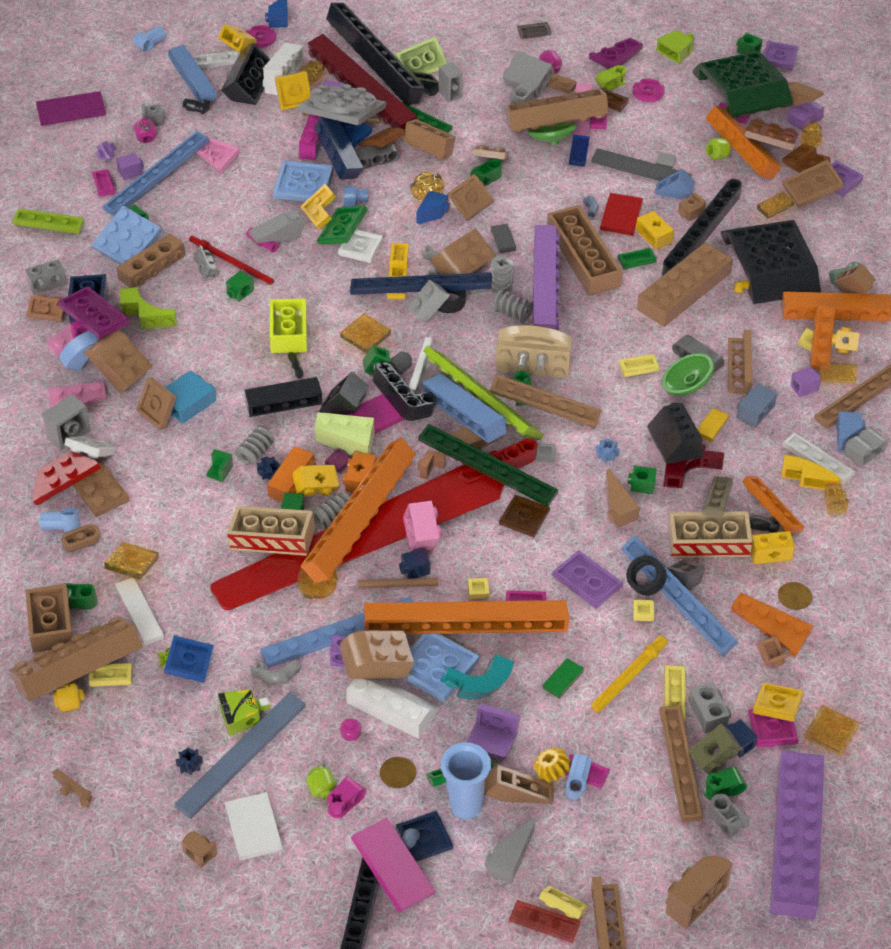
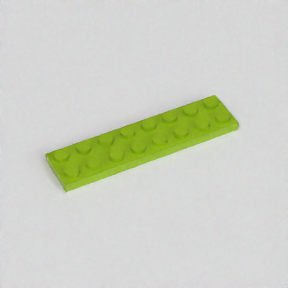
[423,345,544,440]

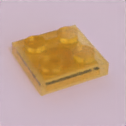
[340,313,391,354]
[104,542,159,580]
[804,704,861,757]

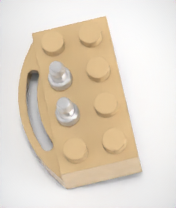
[496,325,572,379]

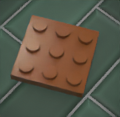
[744,118,799,151]

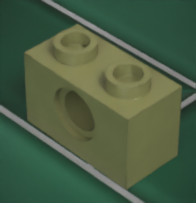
[688,724,743,774]

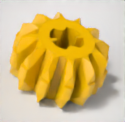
[533,746,571,784]

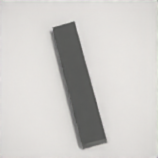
[592,148,692,181]

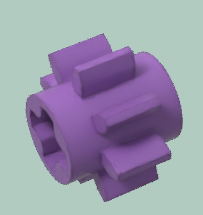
[95,141,117,161]

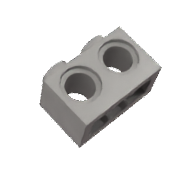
[25,259,67,295]
[688,683,731,733]

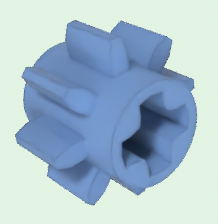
[595,439,619,462]

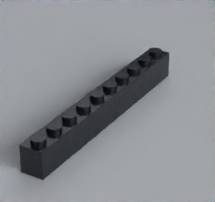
[326,2,424,105]

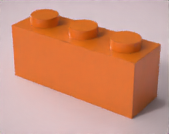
[267,446,316,502]

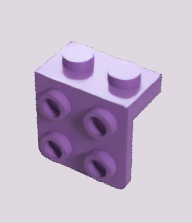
[466,703,520,760]

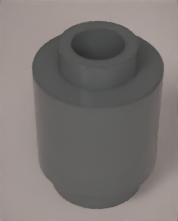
[390,351,412,375]

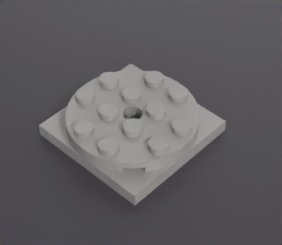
[298,84,386,125]

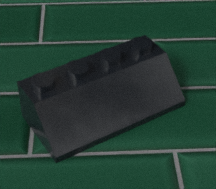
[221,43,270,105]
[647,403,703,464]

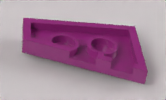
[589,38,643,69]

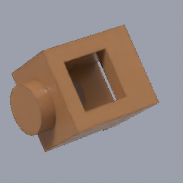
[678,192,706,221]
[182,831,217,868]

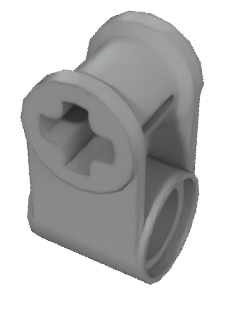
[709,794,749,838]

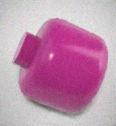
[340,718,361,741]

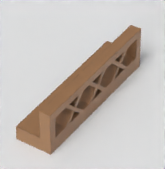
[728,329,752,394]
[591,877,626,949]

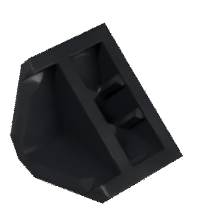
[408,70,439,96]

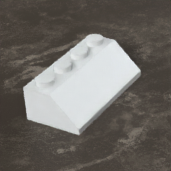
[346,679,440,739]

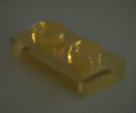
[757,191,795,218]
[819,363,857,383]

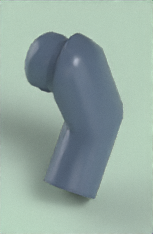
[583,195,599,217]
[402,828,420,850]

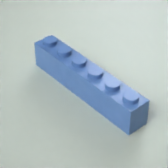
[422,373,507,443]

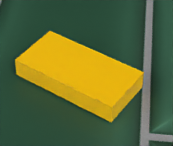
[697,408,729,442]

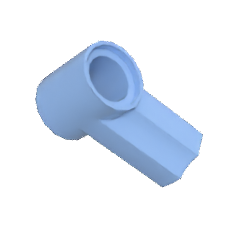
[133,26,166,52]
[39,508,80,533]
[564,754,592,800]

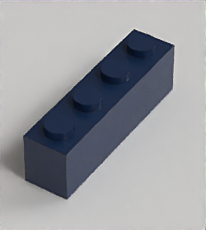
[314,117,363,180]

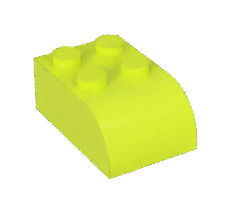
[270,298,307,353]

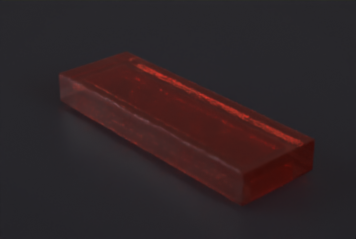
[509,900,581,943]

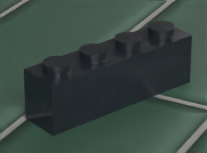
[244,377,322,417]

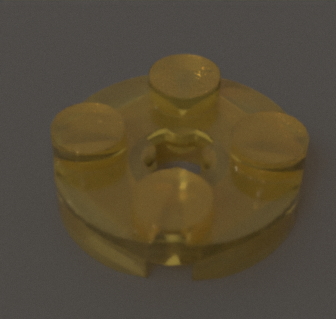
[410,172,444,202]
[297,568,338,600]

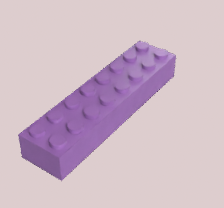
[533,225,559,330]
[770,750,825,920]

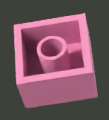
[403,501,441,552]

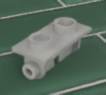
[194,245,219,281]

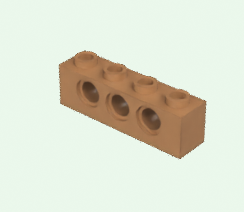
[116,233,185,288]

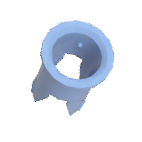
[441,743,491,819]

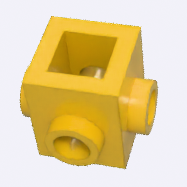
[832,327,859,354]

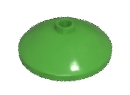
[528,122,577,145]
[662,353,715,396]

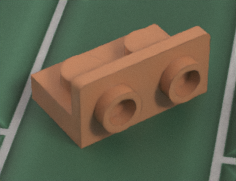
[26,294,65,322]

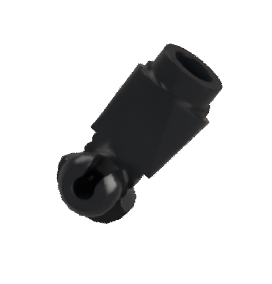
[182,98,210,114]
[749,515,780,533]

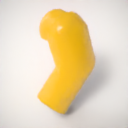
[734,280,749,294]

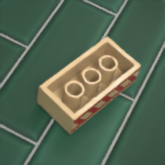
[227,506,316,556]
[668,511,753,558]

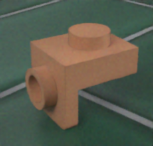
[417,450,446,479]
[756,636,790,668]

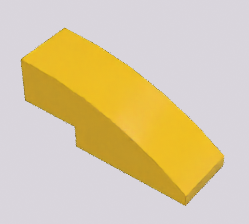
[781,454,840,492]

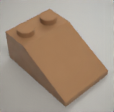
[25,584,73,652]

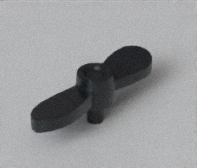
[288,352,303,378]

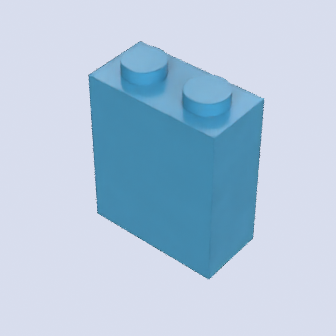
[165,370,216,424]

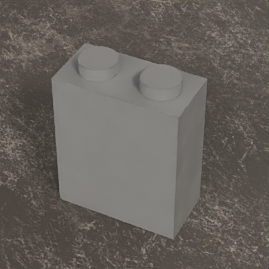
[503,51,554,98]

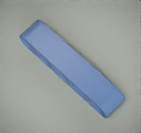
[168,45,217,102]

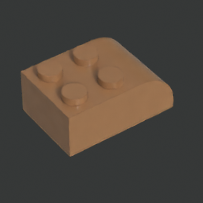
[431,228,496,275]
[83,330,153,394]
[339,631,414,679]
[665,856,733,929]

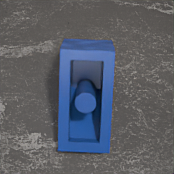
[265,0,288,28]
[416,190,450,224]

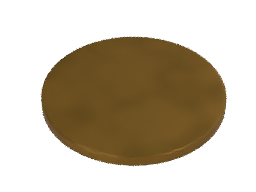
[778,582,812,610]
[380,757,416,788]

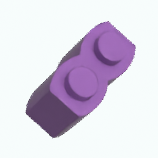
[787,101,824,131]

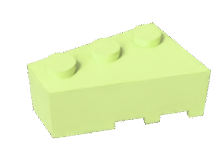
[315,412,374,455]

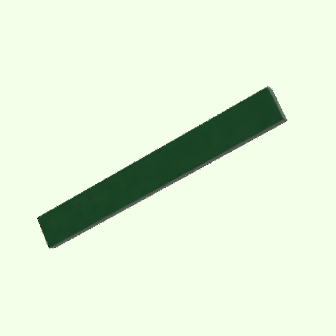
[418,423,558,507]

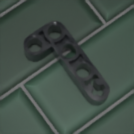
[372,362,436,421]

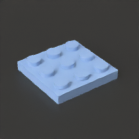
[273,160,333,202]
[91,206,163,264]
[404,634,479,702]

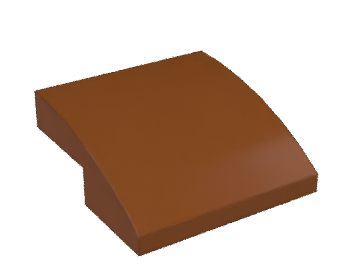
[358,127,405,148]
[782,144,830,173]

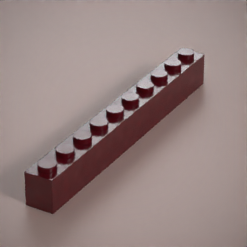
[308,34,417,132]

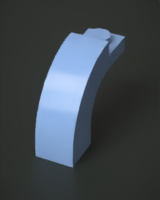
[59,331,99,371]

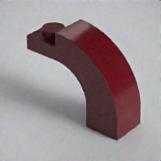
[663,445,724,489]

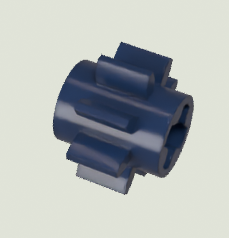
[257,456,280,480]
[175,747,203,775]

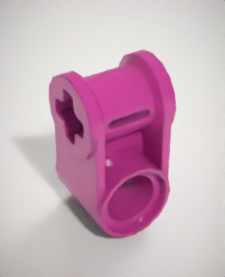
[327,777,366,818]

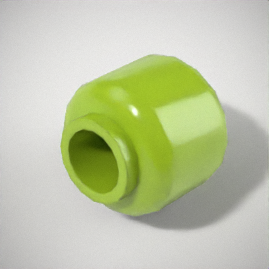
[706,137,731,160]
[305,766,337,800]

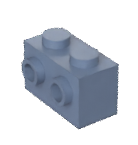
[736,383,778,428]

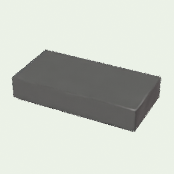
[491,224,516,253]

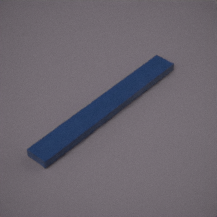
[350,272,492,295]

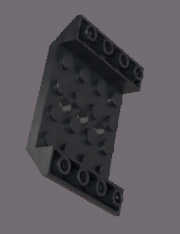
[721,220,821,304]

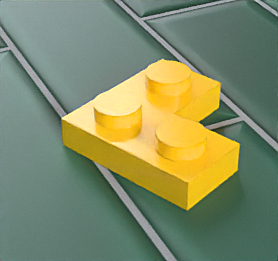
[300,184,336,230]

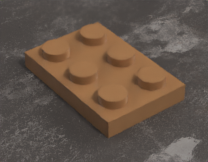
[782,160,844,208]
[72,461,130,517]

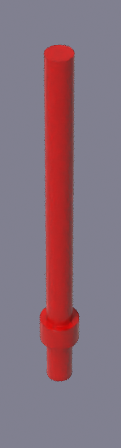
[189,235,275,285]

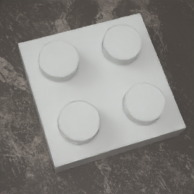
[338,230,383,263]
[64,436,116,459]

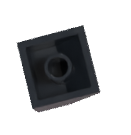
[318,371,369,415]

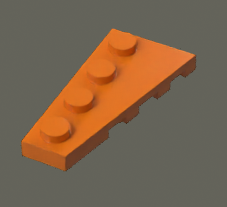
[731,592,813,658]

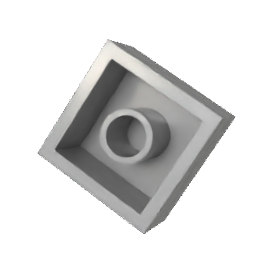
[42,394,91,450]

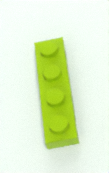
[13,208,85,234]

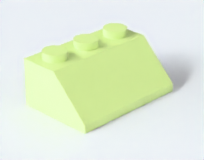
[394,36,447,74]

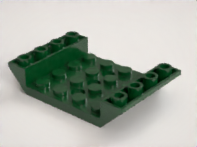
[693,51,793,117]

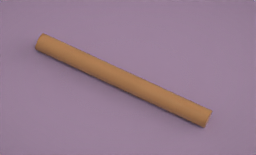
[358,577,438,588]

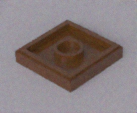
[499,494,550,537]

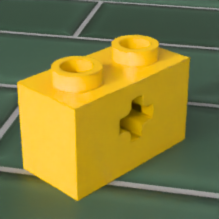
[218,24,257,52]
[636,211,674,250]
[292,465,339,497]
[750,531,795,565]

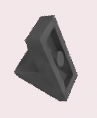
[667,560,705,590]

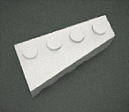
[263,43,304,95]

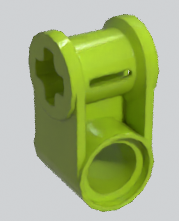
[595,65,626,91]

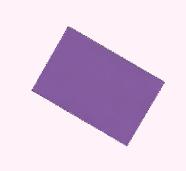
[552,550,623,609]

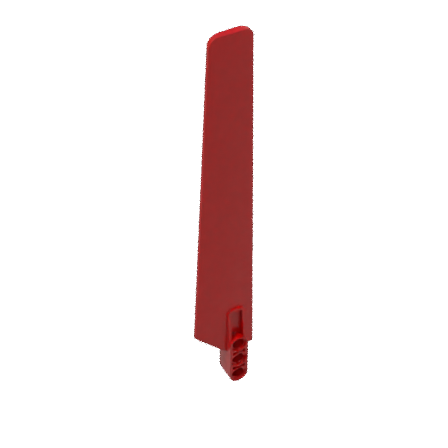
[210,438,537,610]

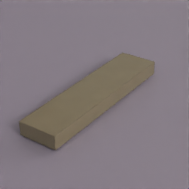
[703,476,733,517]

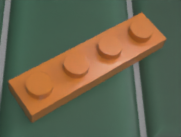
[809,304,835,372]
[742,476,805,533]

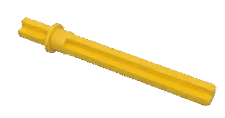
[591,635,668,713]

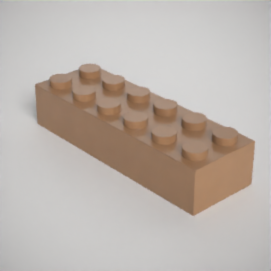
[504,88,609,133]
[547,205,622,296]
[637,242,733,327]
[9,617,143,702]

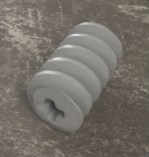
[491,256,513,295]
[493,289,533,322]
[235,425,275,465]
[312,492,350,530]

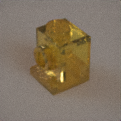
[300,60,324,85]
[800,122,823,149]
[824,484,849,514]

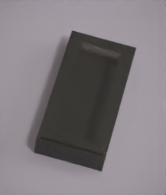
[517,22,551,39]

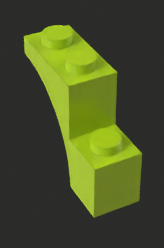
[119,287,177,329]

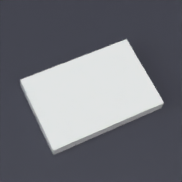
[225,792,283,861]

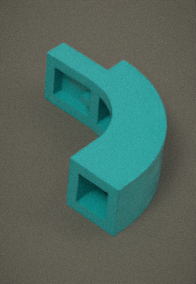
[440,654,514,700]

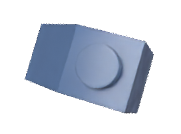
[654,169,696,199]
[837,411,865,451]

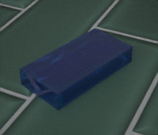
[569,134,590,167]

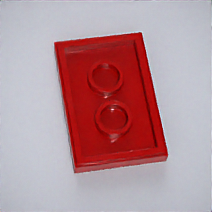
[600,193,643,236]

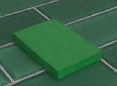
[317,205,368,245]

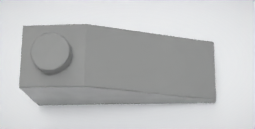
[249,212,305,243]
[485,818,536,884]

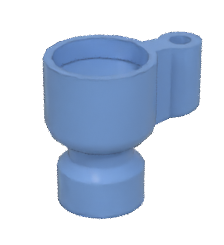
[343,186,369,207]

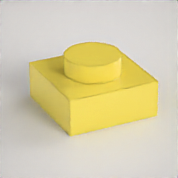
[797,328,813,352]
[467,578,490,600]
[633,600,654,621]

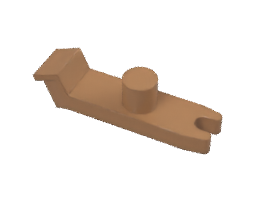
[52,769,92,807]

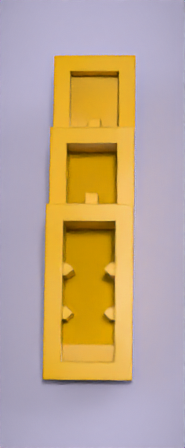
[387,243,409,300]

